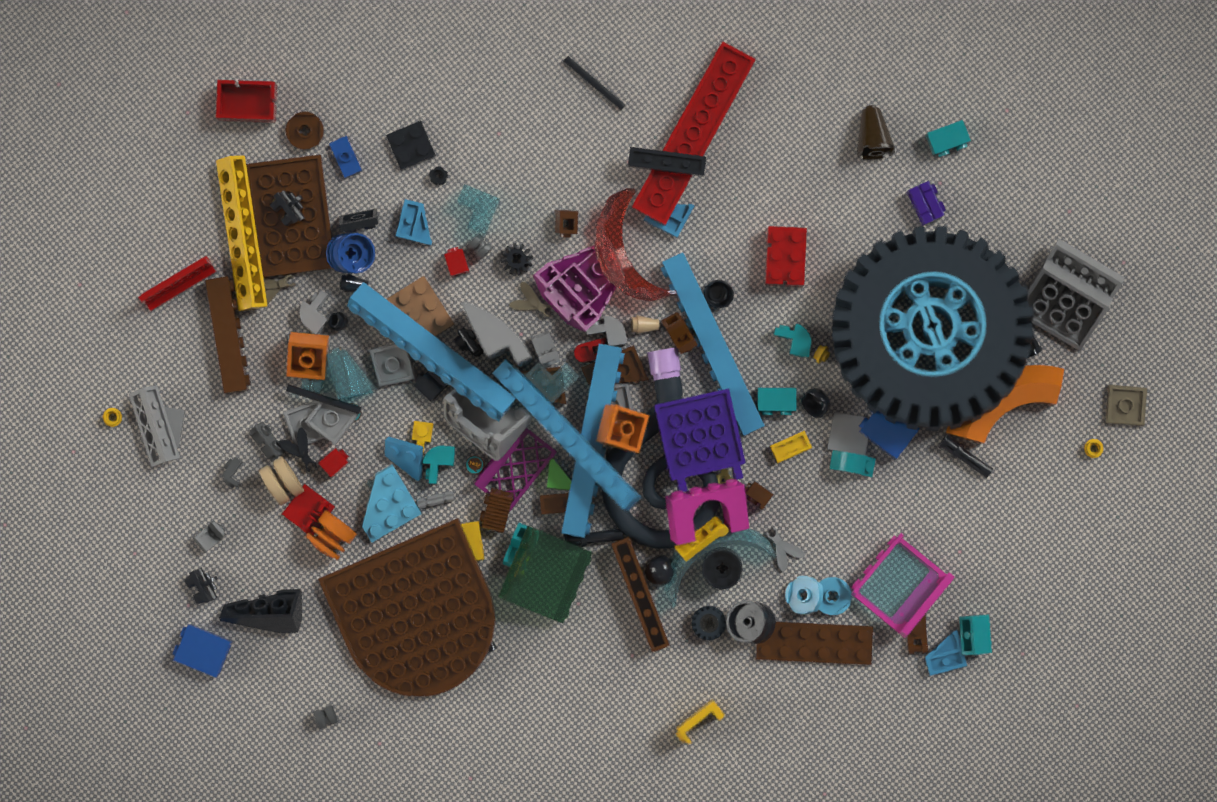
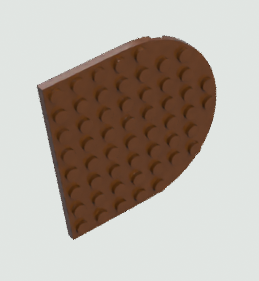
[318,518,495,696]

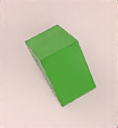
[546,458,572,491]

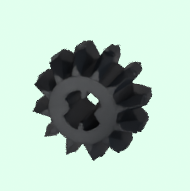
[501,243,533,276]

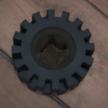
[691,606,726,641]

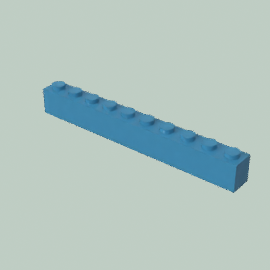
[660,252,765,436]
[347,282,516,422]
[562,344,625,538]
[493,359,642,511]

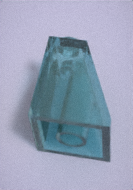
[326,347,378,401]

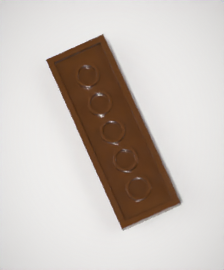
[756,622,873,665]

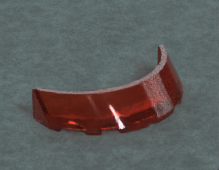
[594,188,677,302]

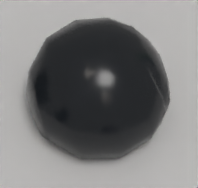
[704,279,734,309]
[801,388,830,418]
[645,555,675,586]

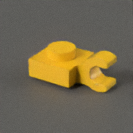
[412,421,434,455]

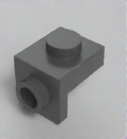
[222,457,243,488]
[193,520,226,553]

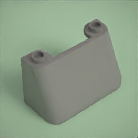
[444,389,532,461]

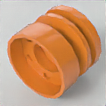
[306,510,357,560]

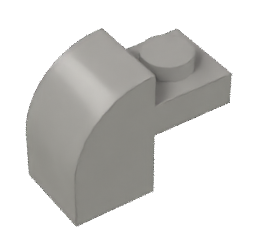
[300,290,329,335]
[586,316,627,347]
[531,330,560,368]

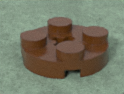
[286,111,324,150]

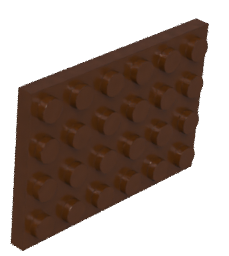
[246,154,333,278]

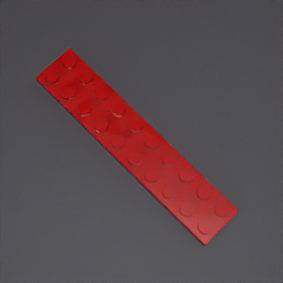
[632,41,756,226]

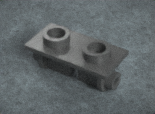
[249,422,285,462]

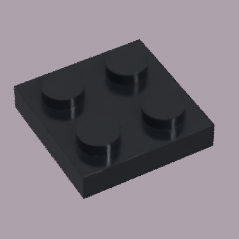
[386,120,436,171]
[339,208,379,234]

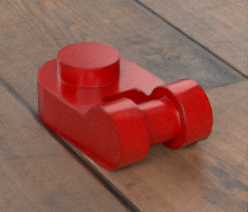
[574,338,607,363]

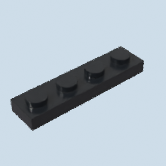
[628,147,706,177]

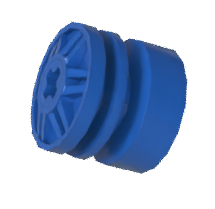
[326,233,375,273]

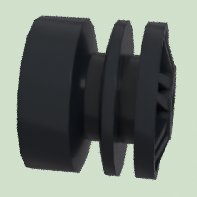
[702,547,743,590]

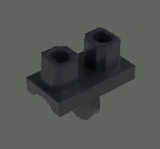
[270,190,305,226]
[184,567,218,604]

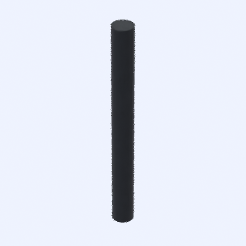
[563,56,626,111]
[286,384,362,414]

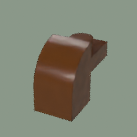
[661,311,698,354]

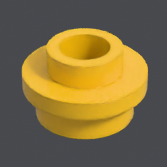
[813,345,830,364]
[103,408,122,427]
[1084,439,1104,458]

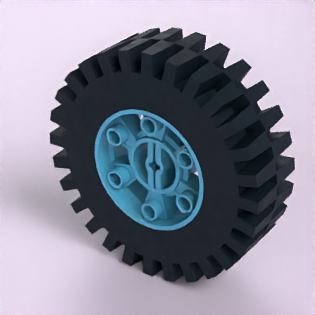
[832,226,1034,431]

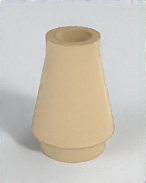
[631,315,659,334]

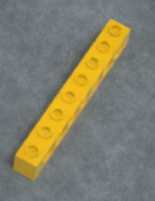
[216,155,268,311]

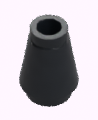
[340,274,368,292]

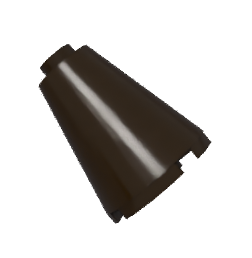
[857,105,895,160]

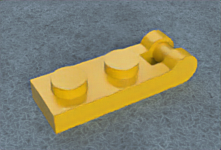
[674,517,729,562]

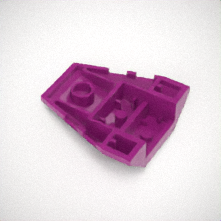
[533,243,626,332]

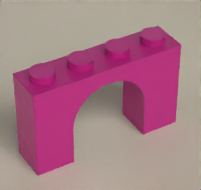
[665,479,749,545]

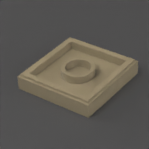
[1105,385,1147,426]

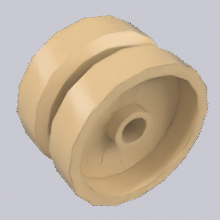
[259,456,304,506]

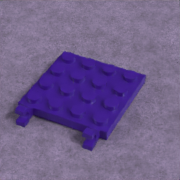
[653,388,746,492]

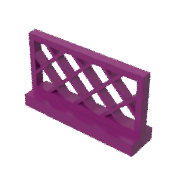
[473,428,557,512]

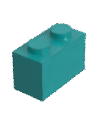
[925,120,971,158]
[757,388,797,415]
[959,614,992,655]

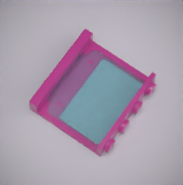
[851,533,955,638]

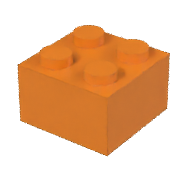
[286,332,329,380]
[595,404,649,453]

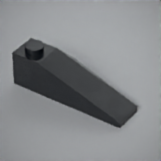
[219,589,302,633]

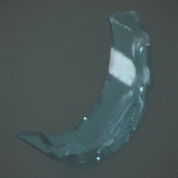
[664,528,777,607]

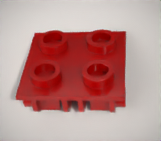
[282,484,335,535]

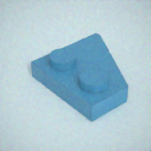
[395,199,432,246]
[644,204,695,238]
[385,436,423,481]
[925,630,967,676]

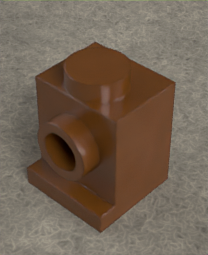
[554,210,578,238]
[745,481,774,510]

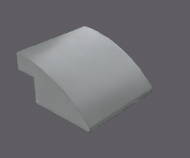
[1027,239,1125,351]
[462,302,533,368]

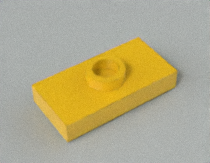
[770,430,813,464]

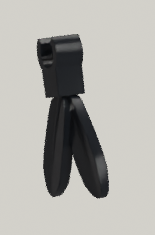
[279,427,317,472]

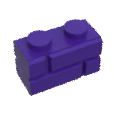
[907,181,946,226]

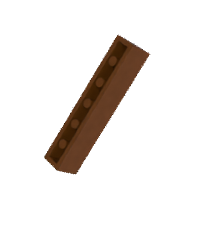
[205,276,251,394]
[611,537,670,653]

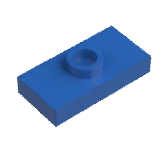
[329,136,362,179]

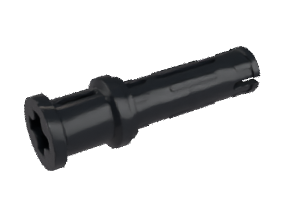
[938,433,993,478]
[564,529,623,549]

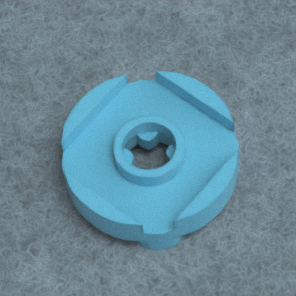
[785,576,823,615]
[819,577,852,615]

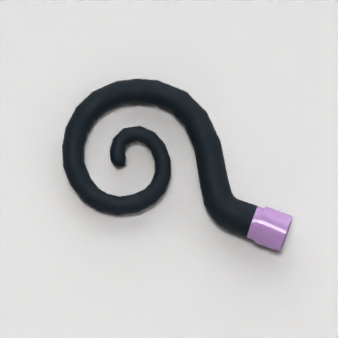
[601,347,720,549]

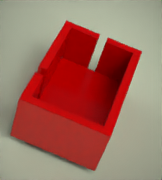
[216,80,277,123]
[765,226,807,287]

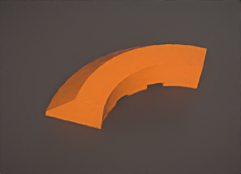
[945,365,1064,444]

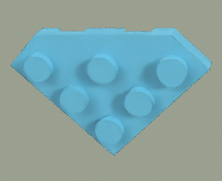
[362,464,422,542]

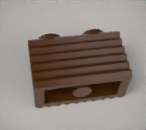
[479,488,514,534]

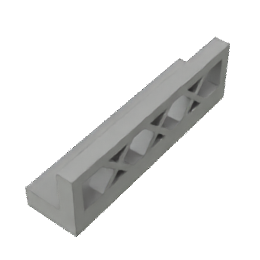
[129,385,180,467]

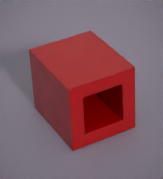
[444,247,470,278]
[319,448,350,478]

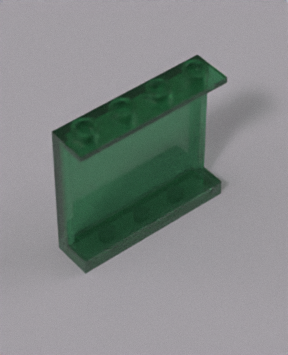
[498,526,593,624]

